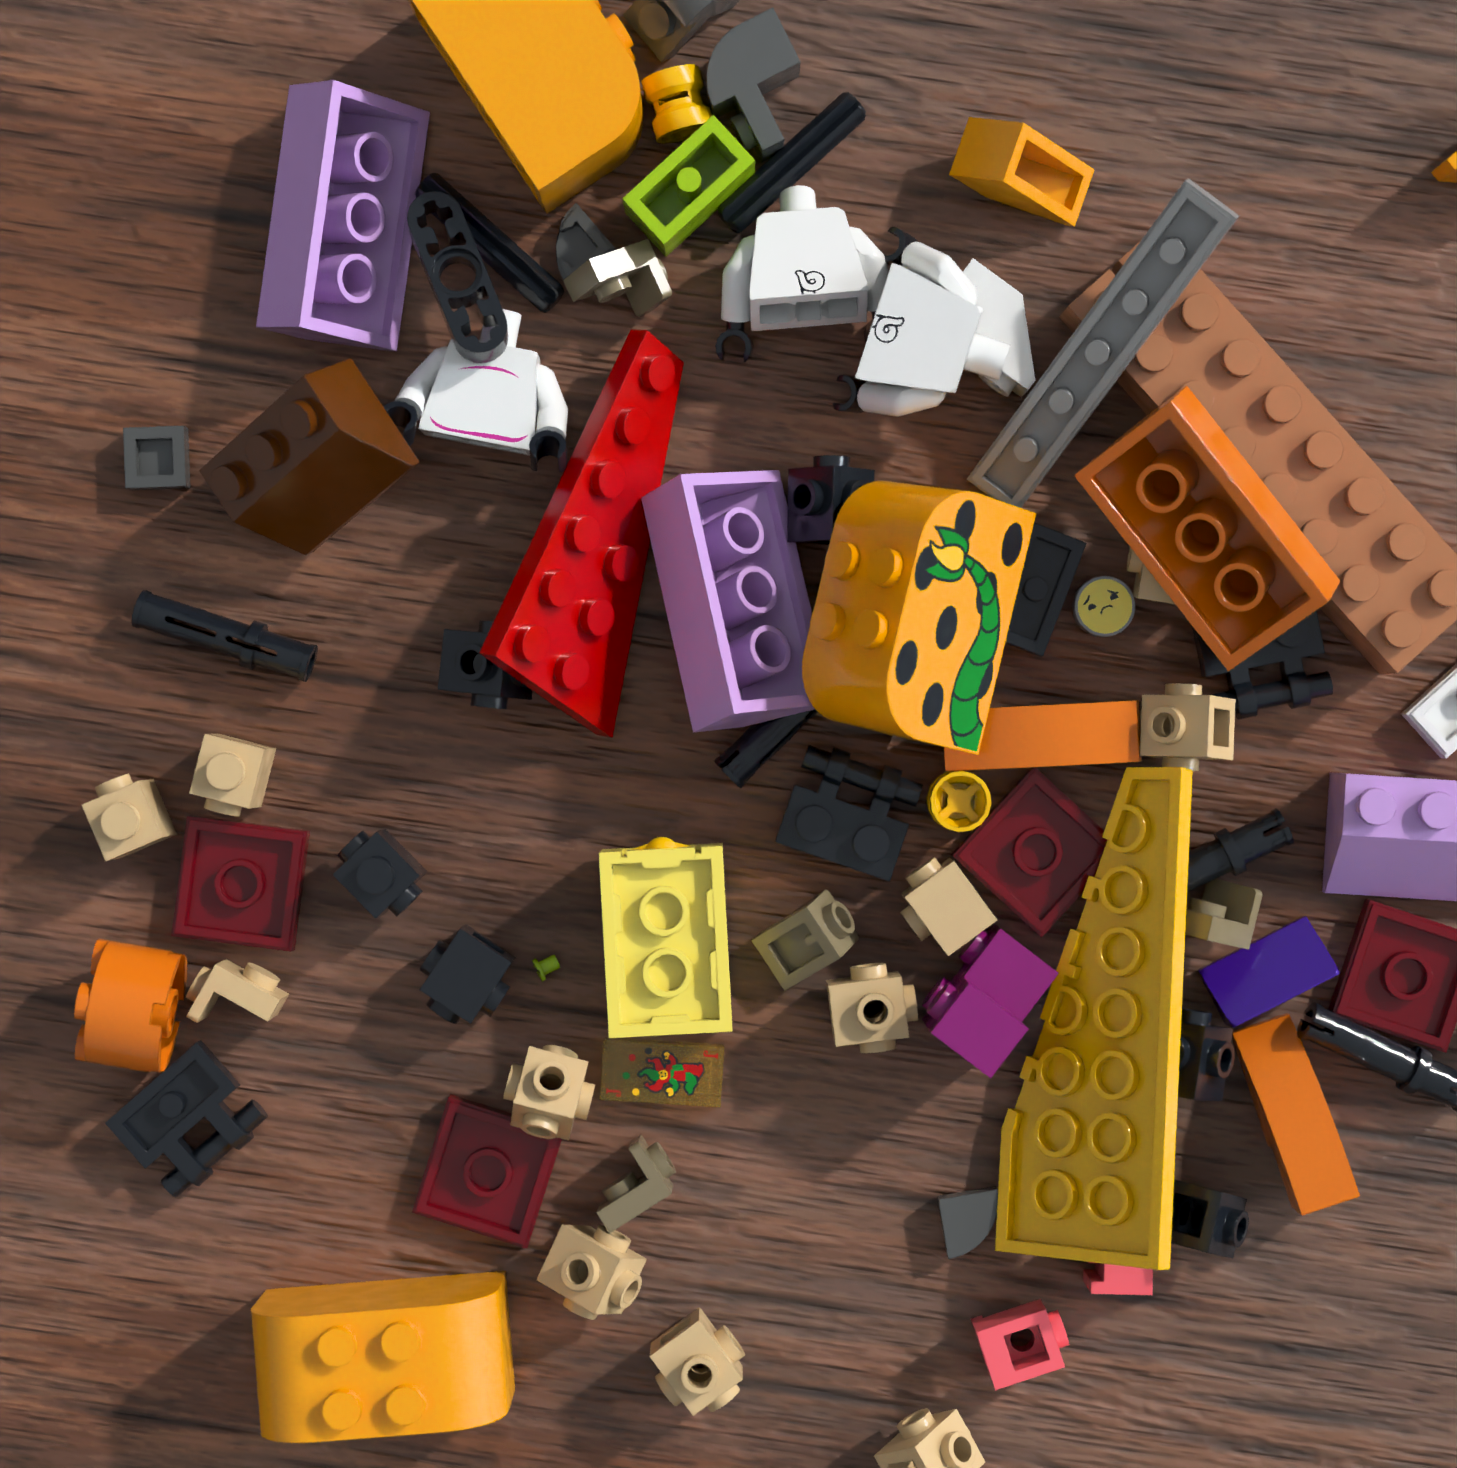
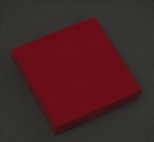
[951,767,1107,937]
[171,815,310,952]
[1328,899,1457,1053]
[412,1094,562,1249]

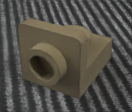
[563,239,672,317]
[1185,879,1263,950]
[751,890,859,991]
[596,1135,676,1234]

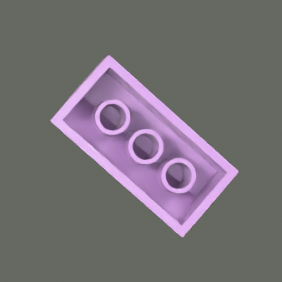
[256,80,430,351]
[641,470,815,733]
[1322,772,1457,901]

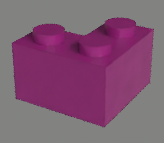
[922,924,1059,1079]

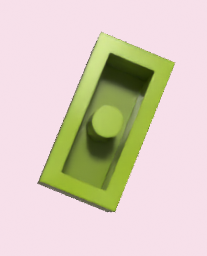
[622,115,755,257]

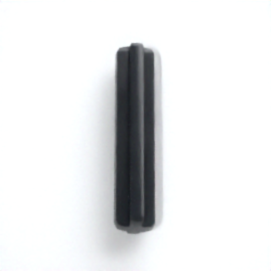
[717,92,866,233]
[414,172,564,313]

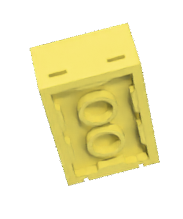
[599,837,733,1038]

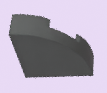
[556,203,616,280]
[937,1186,998,1259]

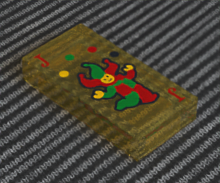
[600,1037,724,1108]

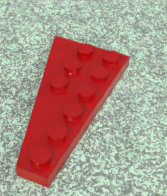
[479,329,684,738]

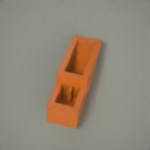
[944,700,1142,771]
[1232,1013,1360,1216]

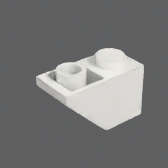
[963,258,1035,398]

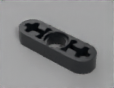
[407,191,509,363]

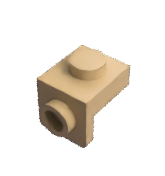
[186,959,289,1023]

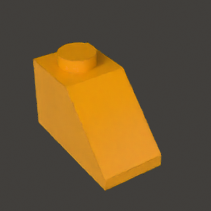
[949,117,1094,227]

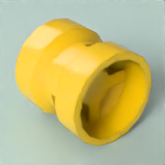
[641,64,712,144]
[926,771,992,832]

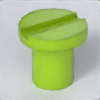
[532,954,560,982]

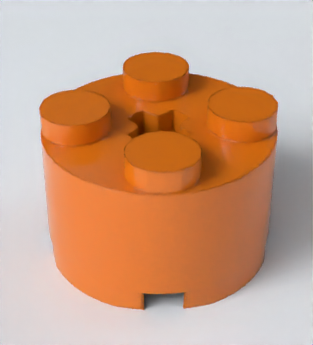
[74,939,187,1073]

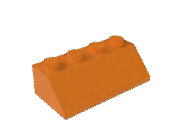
[1074,385,1340,671]

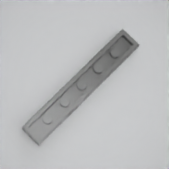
[967,178,1239,508]

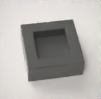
[123,426,191,490]

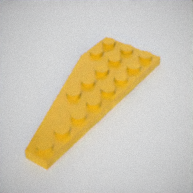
[995,767,1193,1270]

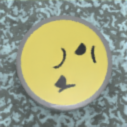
[1072,576,1135,637]

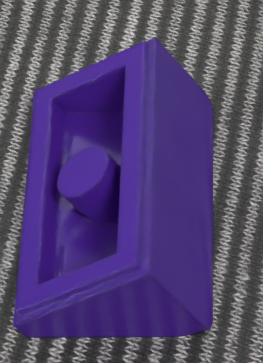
[1197,916,1340,1028]

